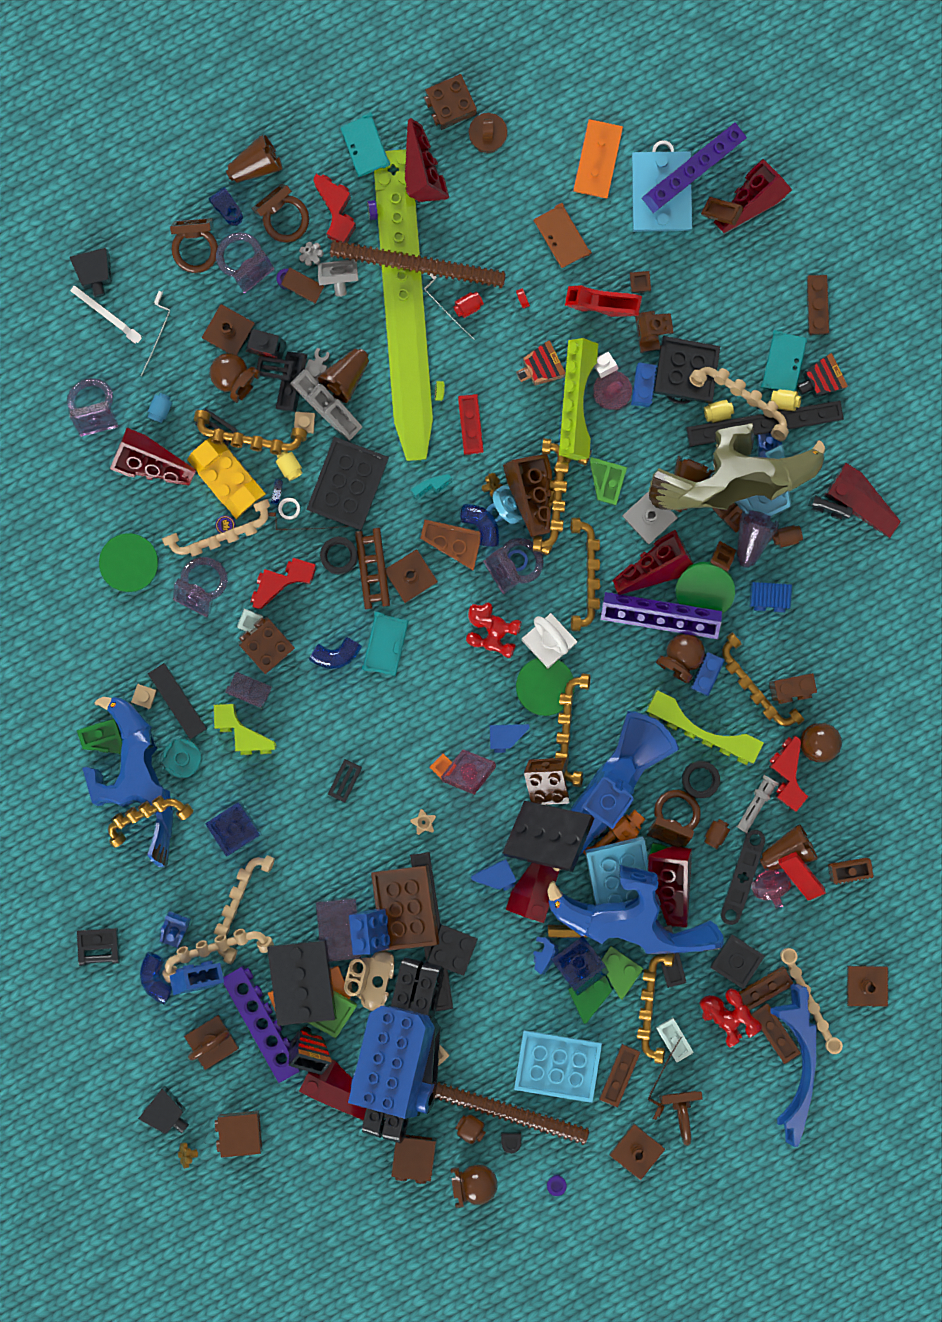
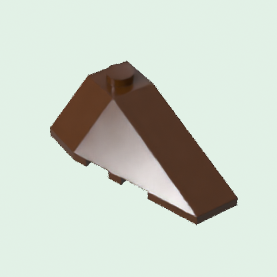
[503,454,552,537]

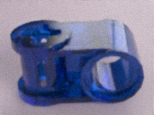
[208,187,243,226]

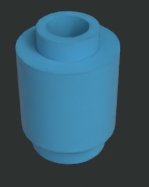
[147,393,173,423]

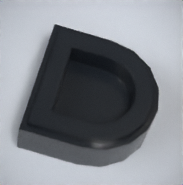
[501,1132,521,1154]

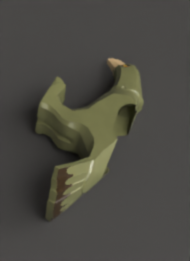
[649,423,825,510]

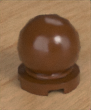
[209,353,260,403]
[656,633,705,683]
[800,723,842,762]
[451,1164,498,1208]

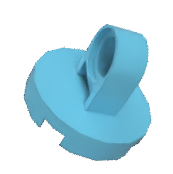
[486,486,523,524]

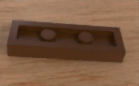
[807,275,829,335]
[739,966,794,1010]
[751,1003,801,1064]
[599,1044,641,1107]

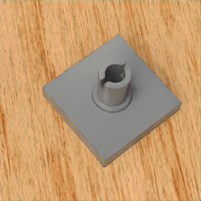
[318,259,358,296]
[622,491,678,545]

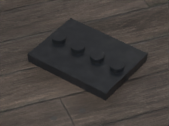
[306,437,389,531]
[502,801,595,872]
[267,940,337,1025]

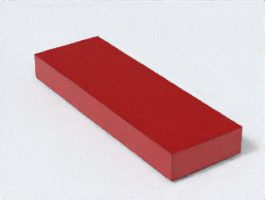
[458,394,484,455]
[778,852,826,901]

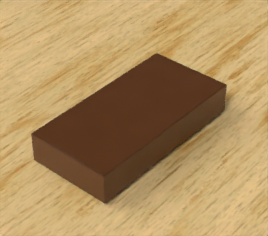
[701,197,744,226]
[280,267,324,304]

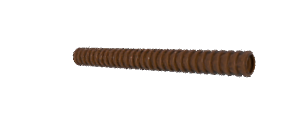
[330,239,506,288]
[435,1081,589,1145]

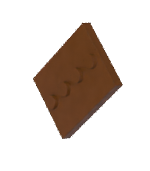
[371,865,439,951]

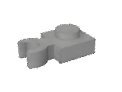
[305,348,330,383]

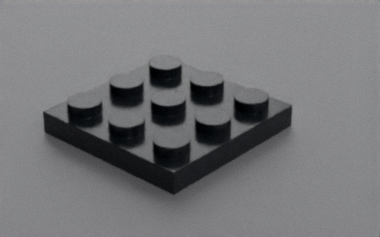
[654,336,720,404]

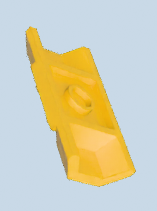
[187,437,267,520]

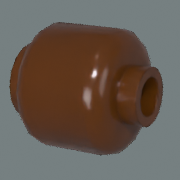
[455,1114,486,1144]

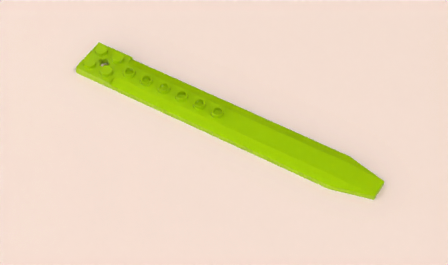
[374,149,433,461]

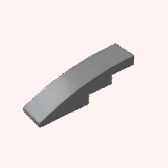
[291,370,362,441]

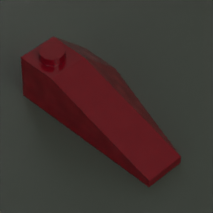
[405,118,449,202]
[714,159,792,233]
[110,428,196,486]
[824,463,901,538]
[612,530,694,595]
[648,846,692,928]
[506,863,559,923]
[299,1059,366,1121]

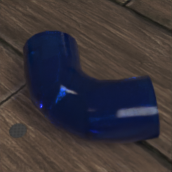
[460,504,500,547]
[309,637,363,669]
[140,952,172,1005]

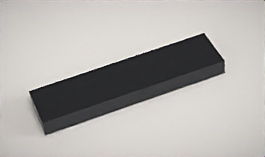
[148,663,207,740]

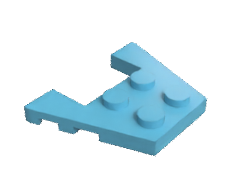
[736,445,791,523]

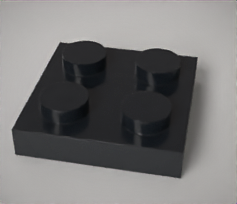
[426,924,478,976]
[710,934,765,989]

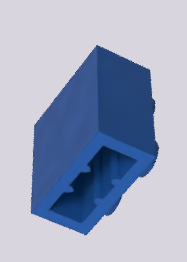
[349,909,390,955]
[170,961,224,995]

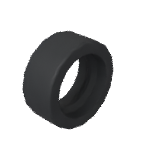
[320,537,358,575]
[682,761,720,798]

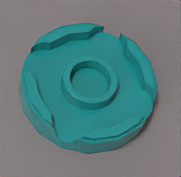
[162,739,202,778]

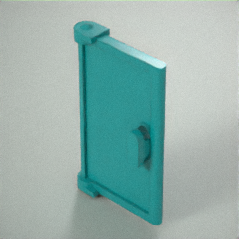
[341,112,390,177]
[761,330,808,391]
[361,612,409,676]

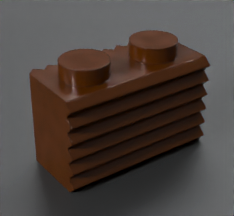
[828,858,874,885]

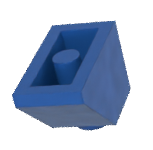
[490,724,529,753]
[471,859,517,891]

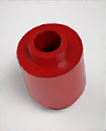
[453,291,484,318]

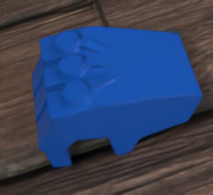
[757,433,783,458]
[160,911,191,948]
[533,937,559,975]

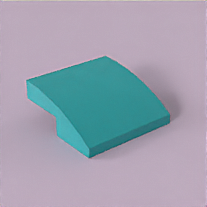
[411,474,452,500]

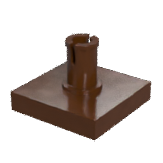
[202,304,255,356]
[386,549,438,603]
[847,966,888,1006]
[609,1123,665,1180]

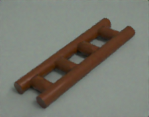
[355,528,390,610]

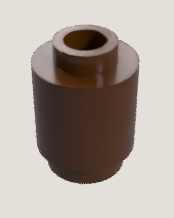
[772,525,803,548]
[704,819,730,849]

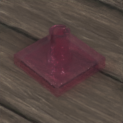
[441,749,496,795]

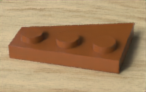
[420,520,482,571]

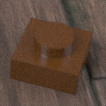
[629,271,651,293]

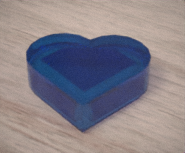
[271,479,283,505]

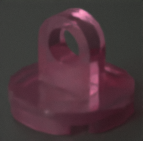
[593,371,632,410]
[751,870,791,909]

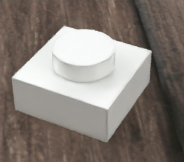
[594,352,618,378]

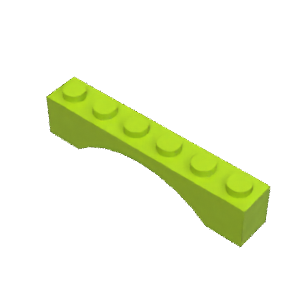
[559,338,598,460]
[645,690,764,765]

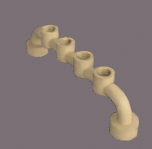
[689,367,789,441]
[162,499,270,557]
[214,855,275,965]
[162,929,274,982]
[780,948,843,1054]

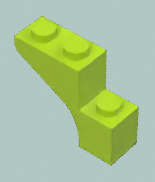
[214,704,277,755]

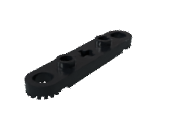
[720,830,765,925]

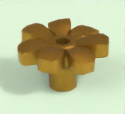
[482,473,503,497]
[178,1143,198,1169]

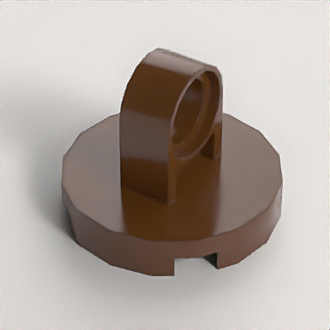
[469,113,508,153]

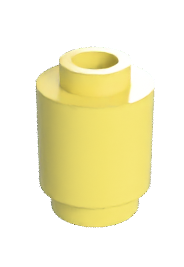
[771,389,801,411]
[704,399,734,423]
[276,451,302,481]

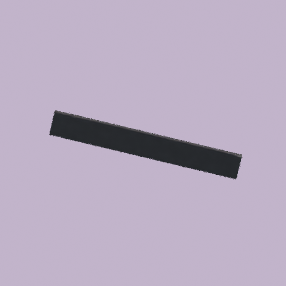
[686,400,844,447]
[410,852,453,1011]

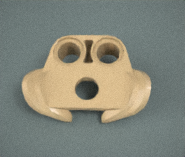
[344,951,394,1011]

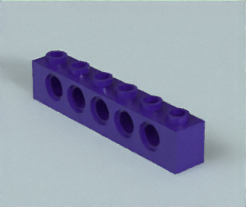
[641,122,747,214]
[600,592,722,639]
[223,965,301,1083]

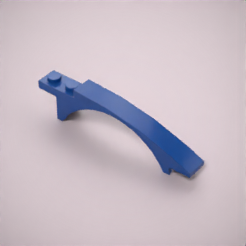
[770,984,816,1147]

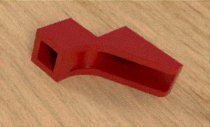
[313,174,356,243]
[565,285,642,317]
[251,558,317,609]
[769,736,809,812]

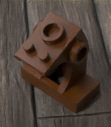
[635,311,674,353]

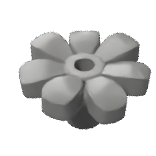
[299,242,324,266]

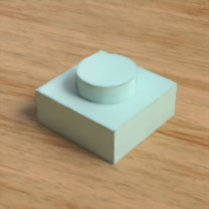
[237,609,263,632]

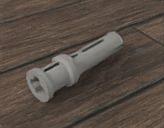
[736,775,779,833]

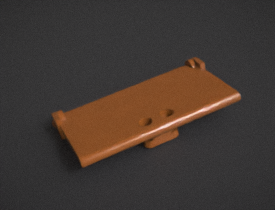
[533,203,592,268]

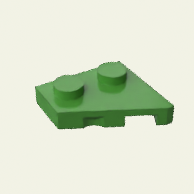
[590,457,627,506]
[599,946,643,1000]

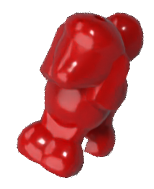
[466,602,522,658]
[699,989,762,1047]

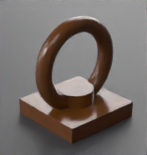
[251,184,309,243]
[170,218,218,273]
[647,790,701,848]
[184,1014,239,1070]
[659,1091,703,1146]

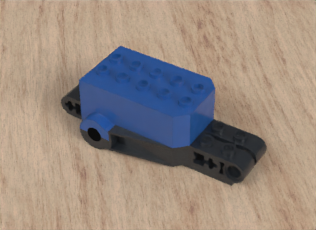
[348,957,444,1144]

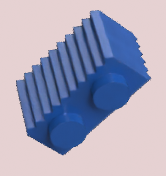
[631,363,657,407]
[749,582,792,613]
[689,653,725,696]

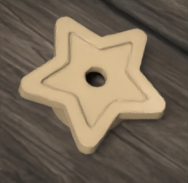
[410,809,436,835]

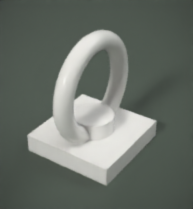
[522,613,577,668]

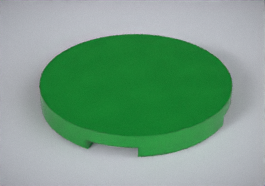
[99,533,158,592]
[676,562,735,614]
[516,658,575,716]

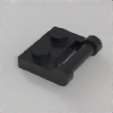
[808,495,853,520]
[77,928,120,966]

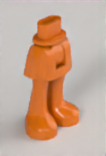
[583,809,645,855]

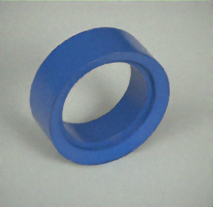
[506,550,528,572]

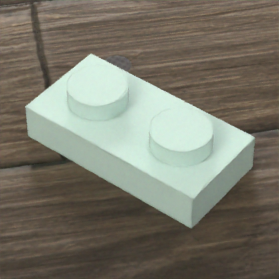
[656,1017,694,1062]

